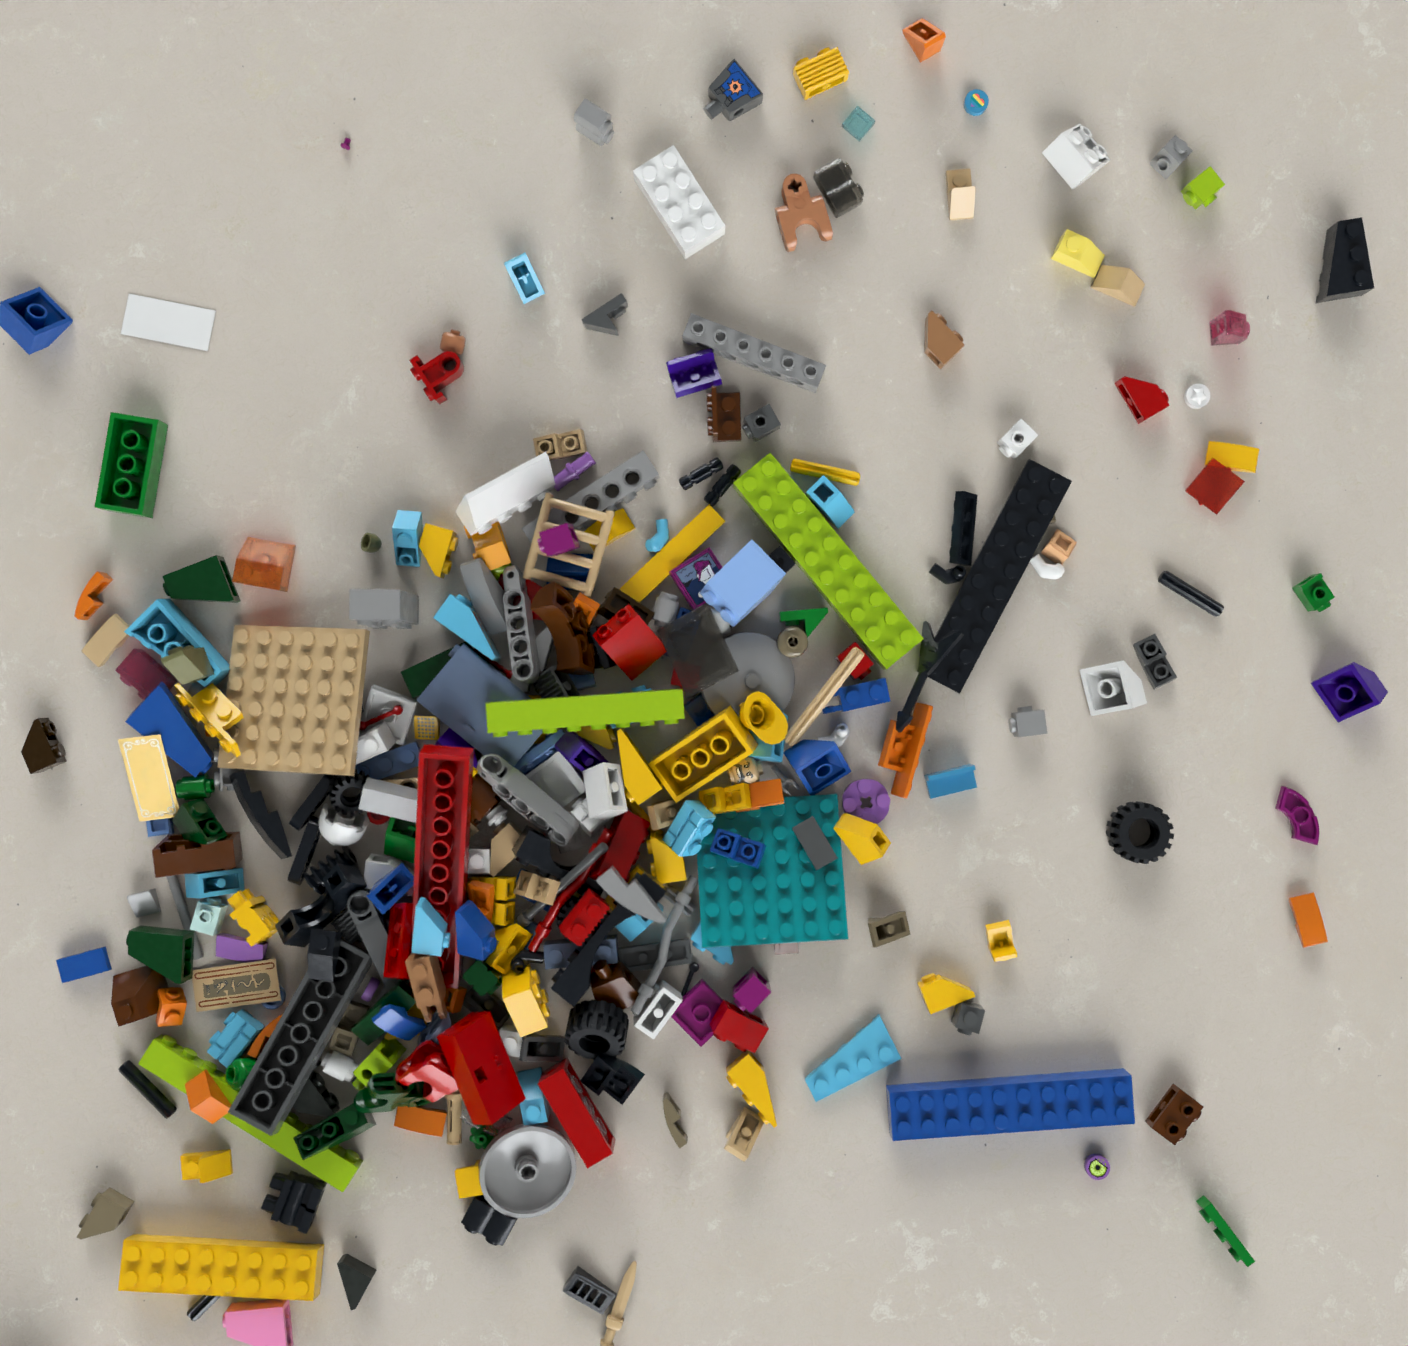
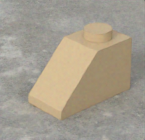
[490,821,522,877]

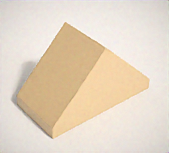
[1091,265,1145,307]

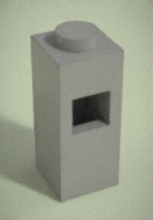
[358,777,418,823]

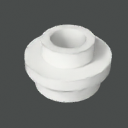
[486,805,509,827]

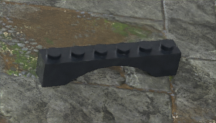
[551,871,668,1007]

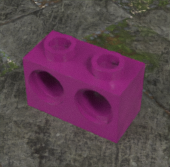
[537,523,580,557]
[732,967,771,1013]

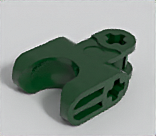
[353,1072,430,1113]

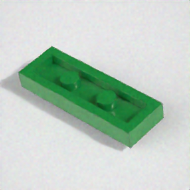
[1196,1195,1255,1267]

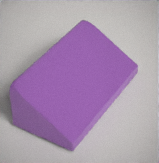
[216,932,268,963]

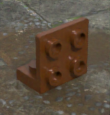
[707,386,741,442]

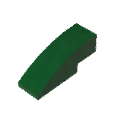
[350,980,416,1046]

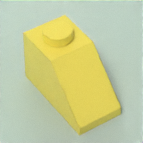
[1051,229,1105,278]

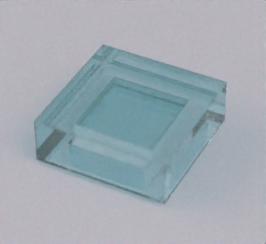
[841,106,876,142]

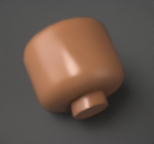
[440,329,466,355]

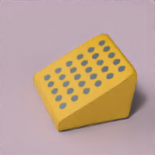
[414,715,440,740]

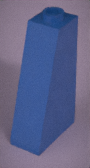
[125,681,213,777]

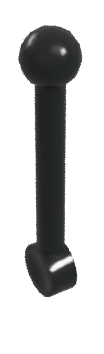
[681,962,699,997]

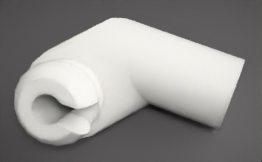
[818,723,850,747]

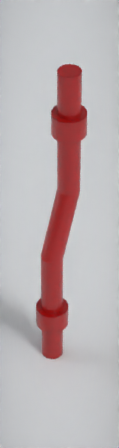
[528,828,613,952]

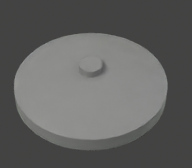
[700,632,795,718]
[479,1123,576,1218]

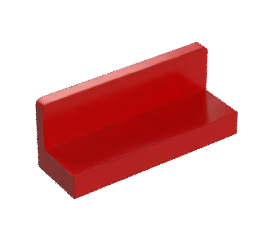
[383,903,413,980]

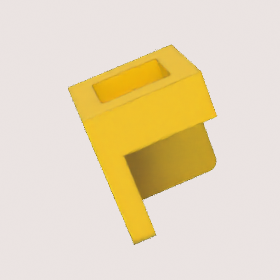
[455,1159,483,1199]

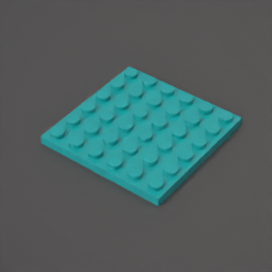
[697,794,848,948]

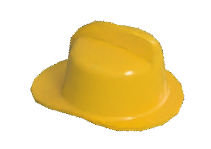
[739,691,788,745]

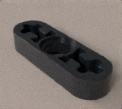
[289,774,337,831]
[288,816,321,885]

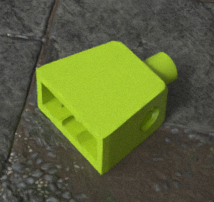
[351,1038,407,1090]

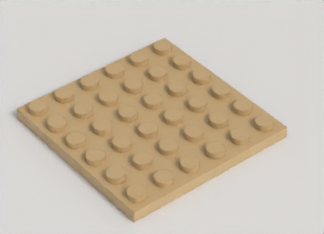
[217,625,370,776]

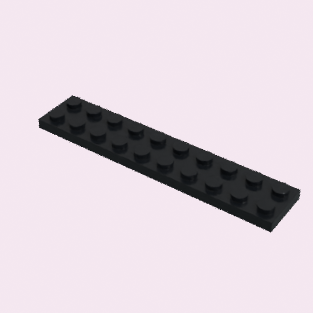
[917,459,1072,694]

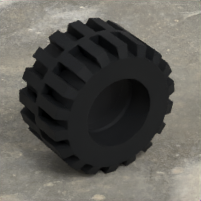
[1106,801,1174,864]
[565,1000,629,1060]

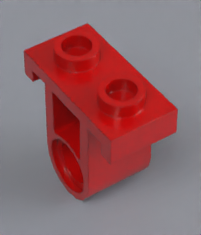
[409,351,464,405]

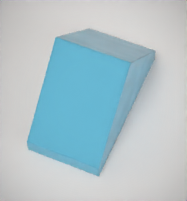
[504,253,545,304]

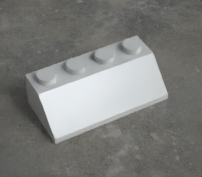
[455,452,556,536]

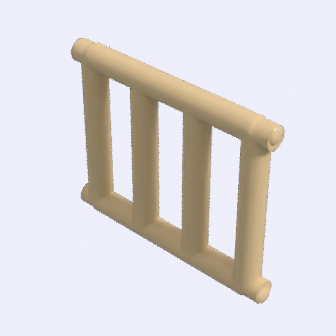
[522,493,615,597]

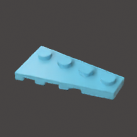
[805,1014,901,1102]

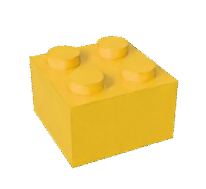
[502,964,550,1037]

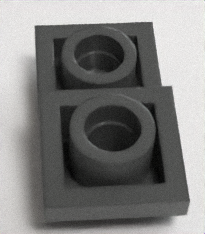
[1133,634,1177,690]

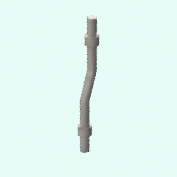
[630,875,698,1015]

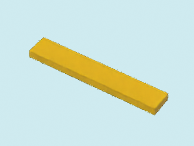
[619,504,725,603]

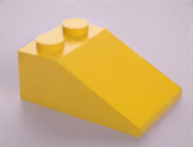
[617,728,663,805]

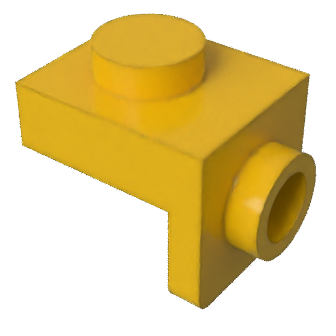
[985,920,1017,962]

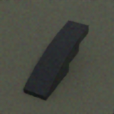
[229,770,292,859]

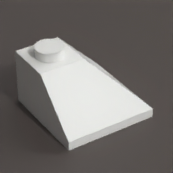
[1080,660,1147,716]

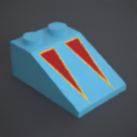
[433,594,502,662]

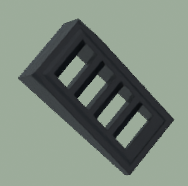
[562,1266,617,1315]

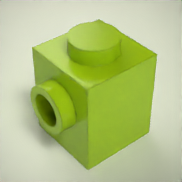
[1181,166,1225,210]

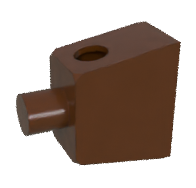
[591,960,641,1010]

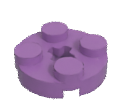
[842,779,890,824]

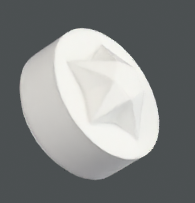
[1184,384,1210,409]

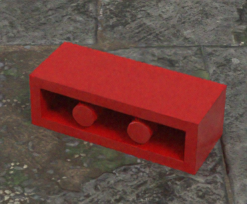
[589,810,650,883]

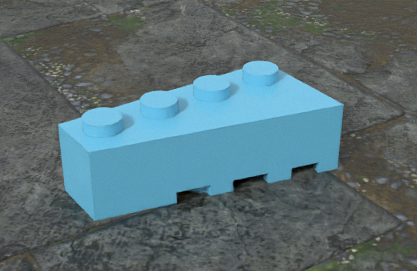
[124,599,230,687]

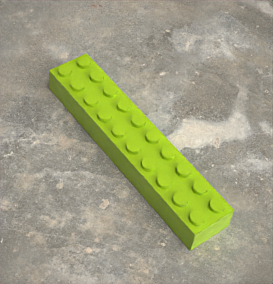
[732,452,924,670]

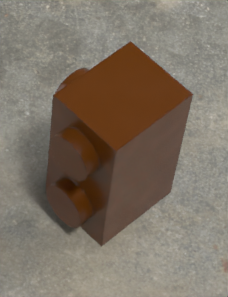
[1145,1083,1203,1145]

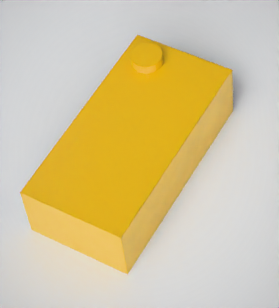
[648,705,758,803]

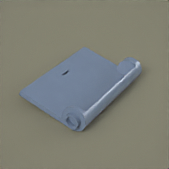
[416,643,542,767]

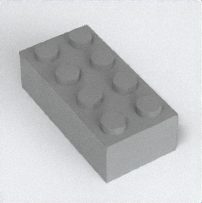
[349,589,419,629]

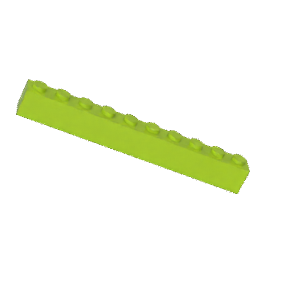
[138,1034,363,1192]

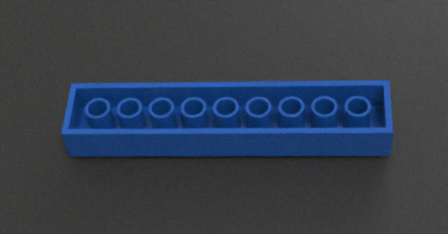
[886,1068,1135,1141]

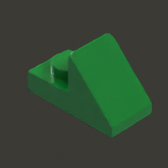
[779,608,828,638]

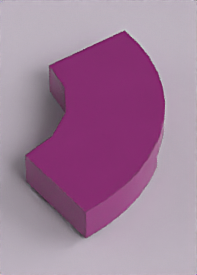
[1275,786,1319,845]

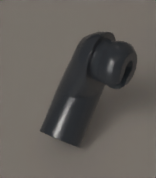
[929,563,966,585]
[510,950,544,974]

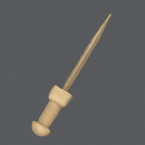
[600,1261,637,1346]

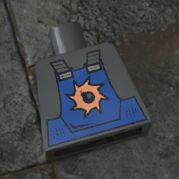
[703,59,763,121]

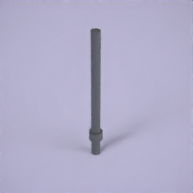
[513,842,609,927]

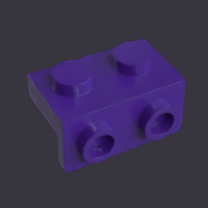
[666,348,722,398]

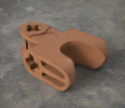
[775,174,833,252]

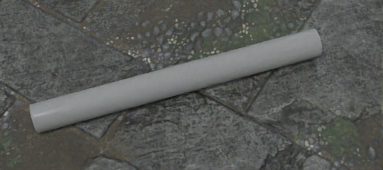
[167,875,204,960]

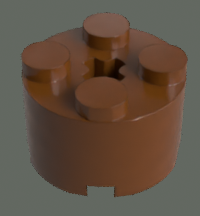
[470,773,502,827]

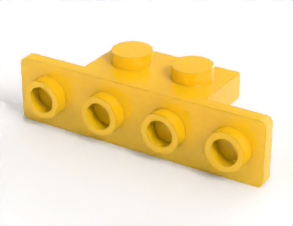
[174,683,244,757]

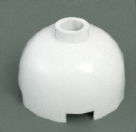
[318,803,369,846]

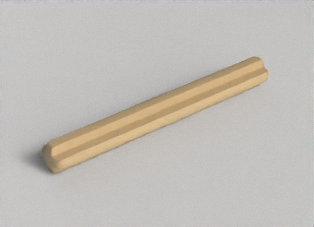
[784,647,864,746]

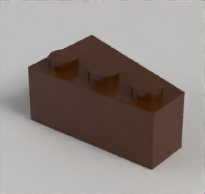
[152,832,243,878]

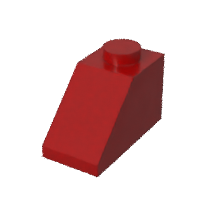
[1115,376,1170,424]

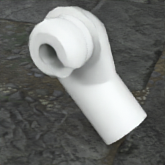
[1030,554,1065,580]

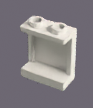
[526,751,585,807]

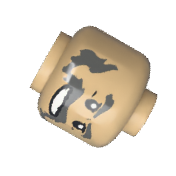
[727,757,763,785]

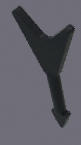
[896,621,964,732]

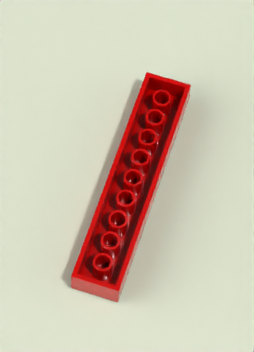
[409,744,474,989]

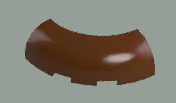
[530,582,595,675]

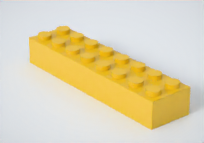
[118,1234,324,1301]

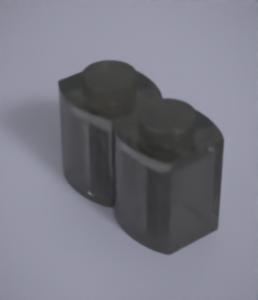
[813,158,864,218]

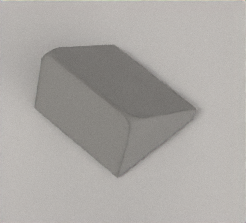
[127,888,161,917]

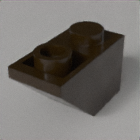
[21,718,67,774]

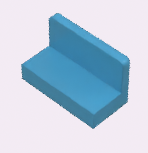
[924,764,977,799]

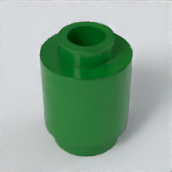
[176,774,215,800]

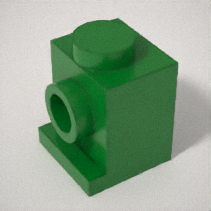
[1292,573,1335,612]

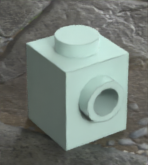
[190,897,228,936]

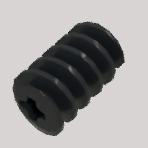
[303,846,358,895]

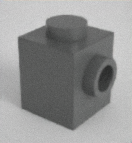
[742,404,781,442]
[951,1001,985,1035]

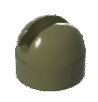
[361,533,382,553]

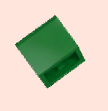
[384,817,416,863]

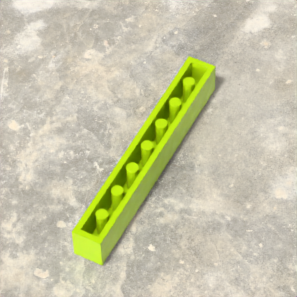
[486,688,685,737]

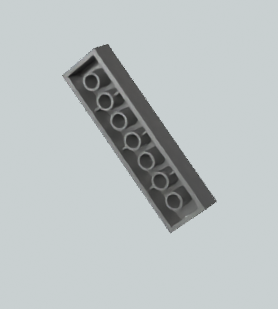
[228,938,373,1136]

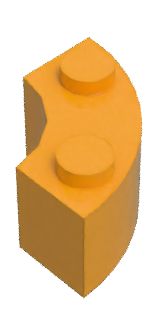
[464,521,511,571]

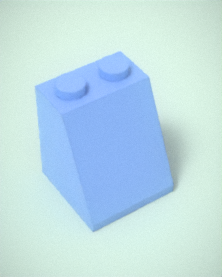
[700,540,786,627]

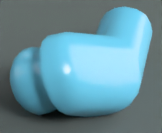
[645,519,669,552]

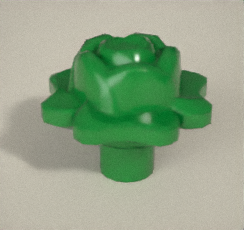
[469,1125,499,1150]

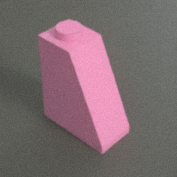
[222,1299,293,1346]

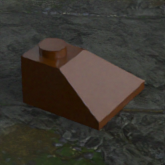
[111,966,169,1027]

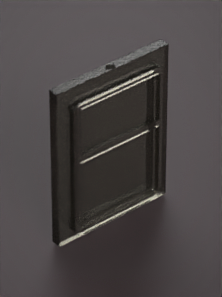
[657,603,739,698]

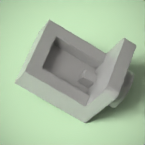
[1150,135,1192,179]

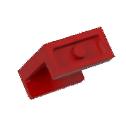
[593,604,668,681]

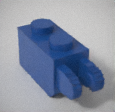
[822,678,891,714]

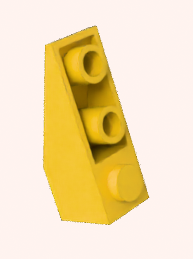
[726,1050,777,1128]

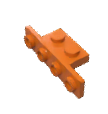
[878,702,933,799]

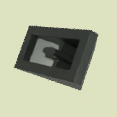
[337,1254,377,1310]

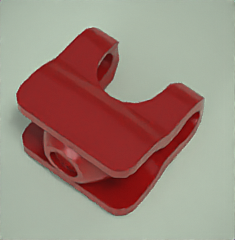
[395,1040,458,1102]

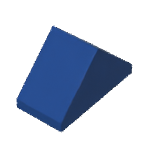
[367,863,414,914]

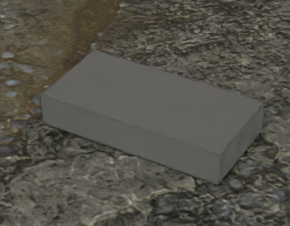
[792,816,838,871]

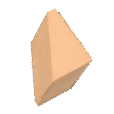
[1041,529,1077,564]

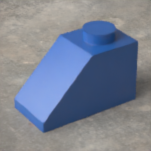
[455,900,497,961]

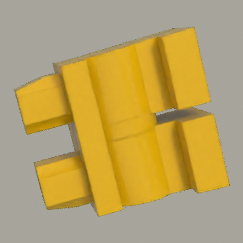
[467,875,516,926]
[227,888,280,947]

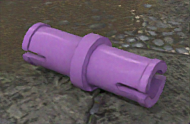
[554,451,596,491]

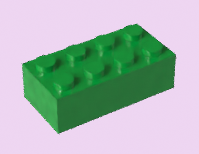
[95,412,168,518]

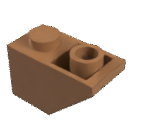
[924,311,965,370]

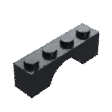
[512,825,604,896]
[275,863,367,947]

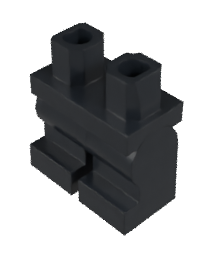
[261,1171,327,1234]

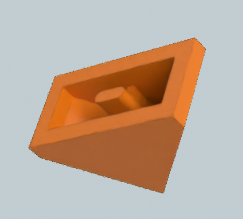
[902,18,946,63]
[185,1069,231,1124]

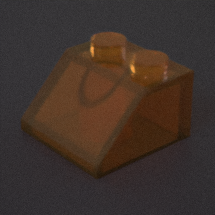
[232,537,296,592]

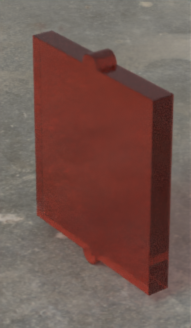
[1185,457,1245,515]

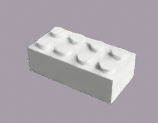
[633,145,725,259]

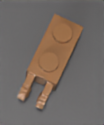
[405,953,447,1023]

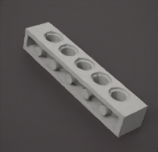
[683,313,826,393]
[522,451,660,542]

